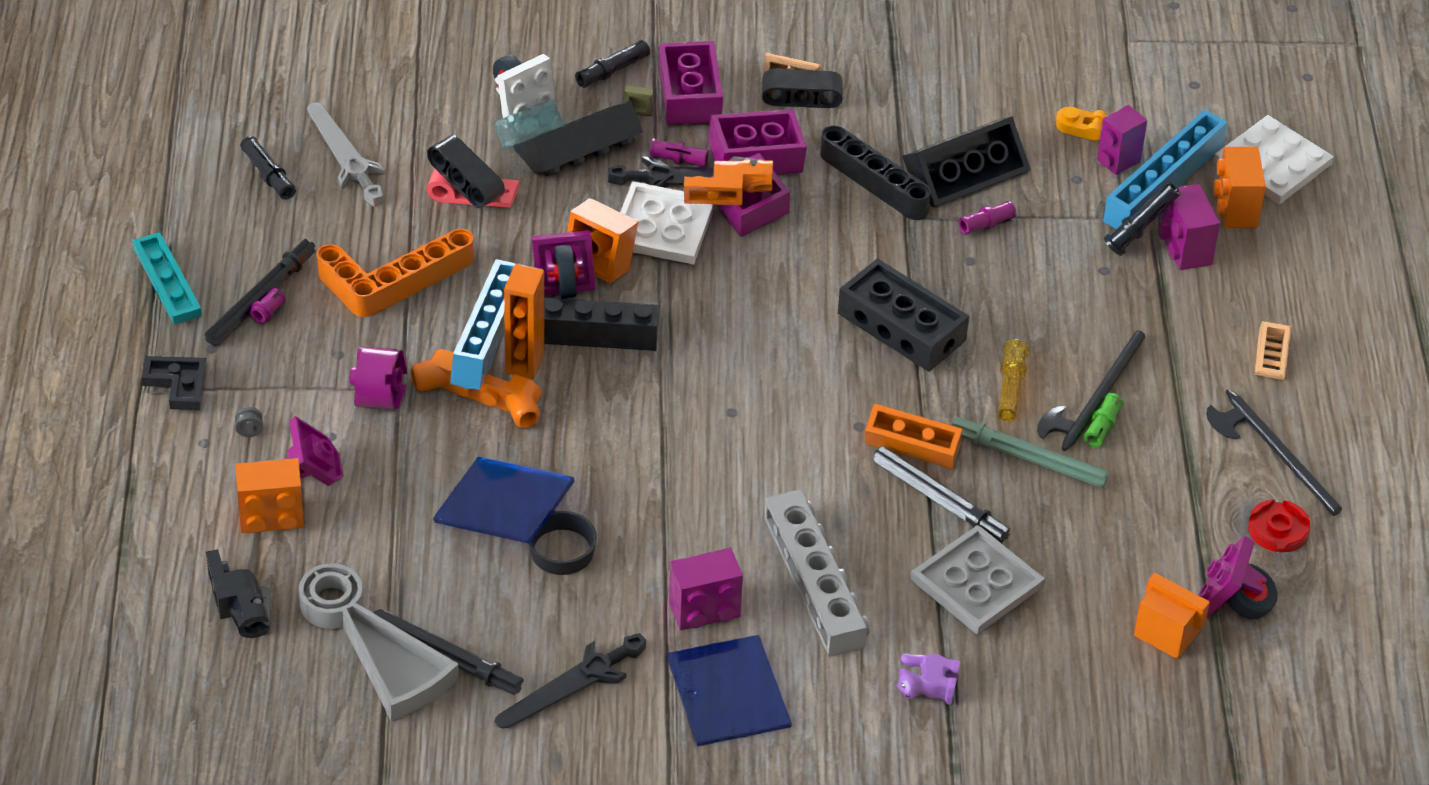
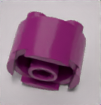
[349,346,408,410]

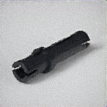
[575,40,650,88]
[240,136,296,200]

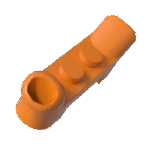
[411,349,542,428]

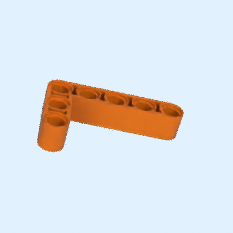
[317,229,474,317]

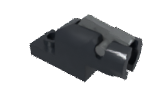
[206,549,271,638]

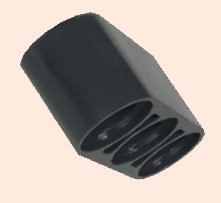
[762,69,843,108]
[427,135,505,208]

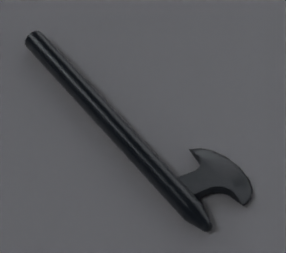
[1037,330,1145,451]
[1206,389,1342,516]

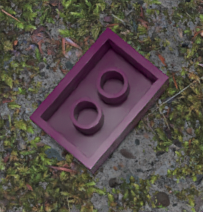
[658,41,723,124]
[708,109,807,174]

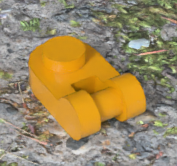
[1055,107,1108,141]

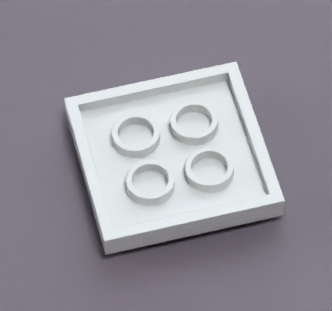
[1214,115,1334,205]
[620,181,715,265]

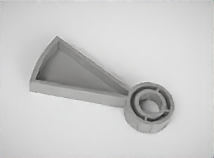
[299,563,459,722]

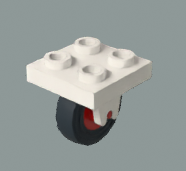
[493,54,556,127]

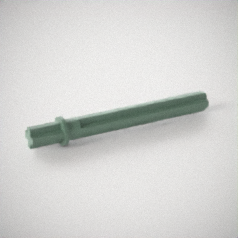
[952,416,1108,487]

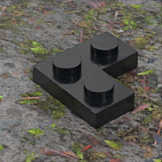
[142,356,207,410]

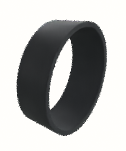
[527,511,597,575]

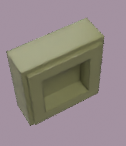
[624,85,654,117]

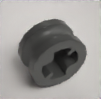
[235,407,263,437]

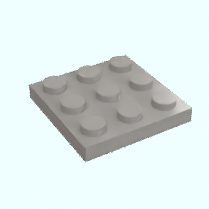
[910,525,1045,635]

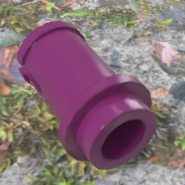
[250,288,286,323]

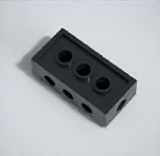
[838,258,969,372]

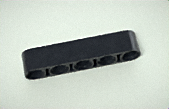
[820,125,931,220]

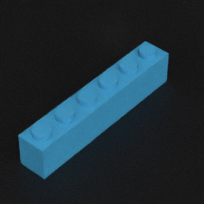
[1103,109,1228,229]
[450,260,525,390]

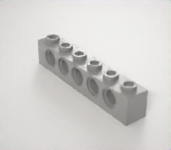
[764,489,870,657]

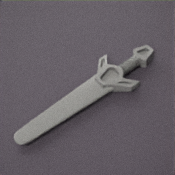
[307,103,384,207]

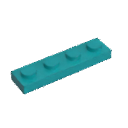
[132,232,202,325]

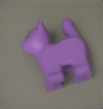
[896,653,960,705]

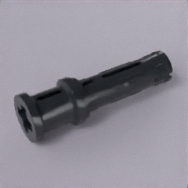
[1104,181,1181,256]

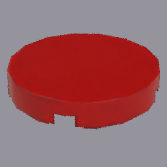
[1248,499,1311,553]

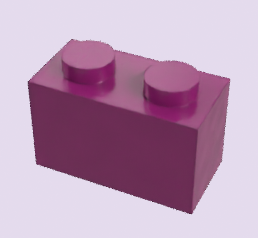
[1097,105,1148,175]

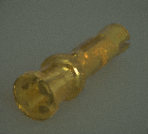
[997,339,1029,422]

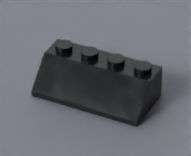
[513,101,643,176]
[902,116,1031,207]
[544,297,660,351]

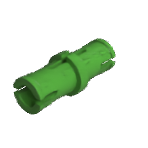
[1083,393,1124,447]

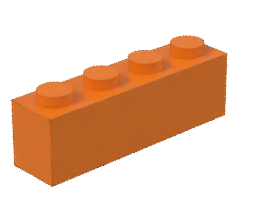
[504,264,544,379]

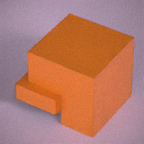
[1134,572,1210,659]

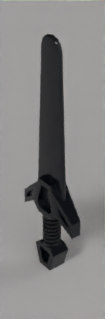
[608,157,714,188]
[494,633,646,729]

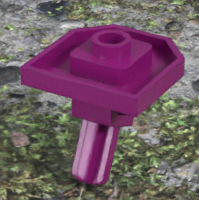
[281,416,344,486]

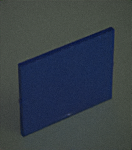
[433,457,575,544]
[666,635,792,747]

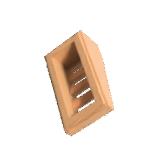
[1255,321,1291,380]

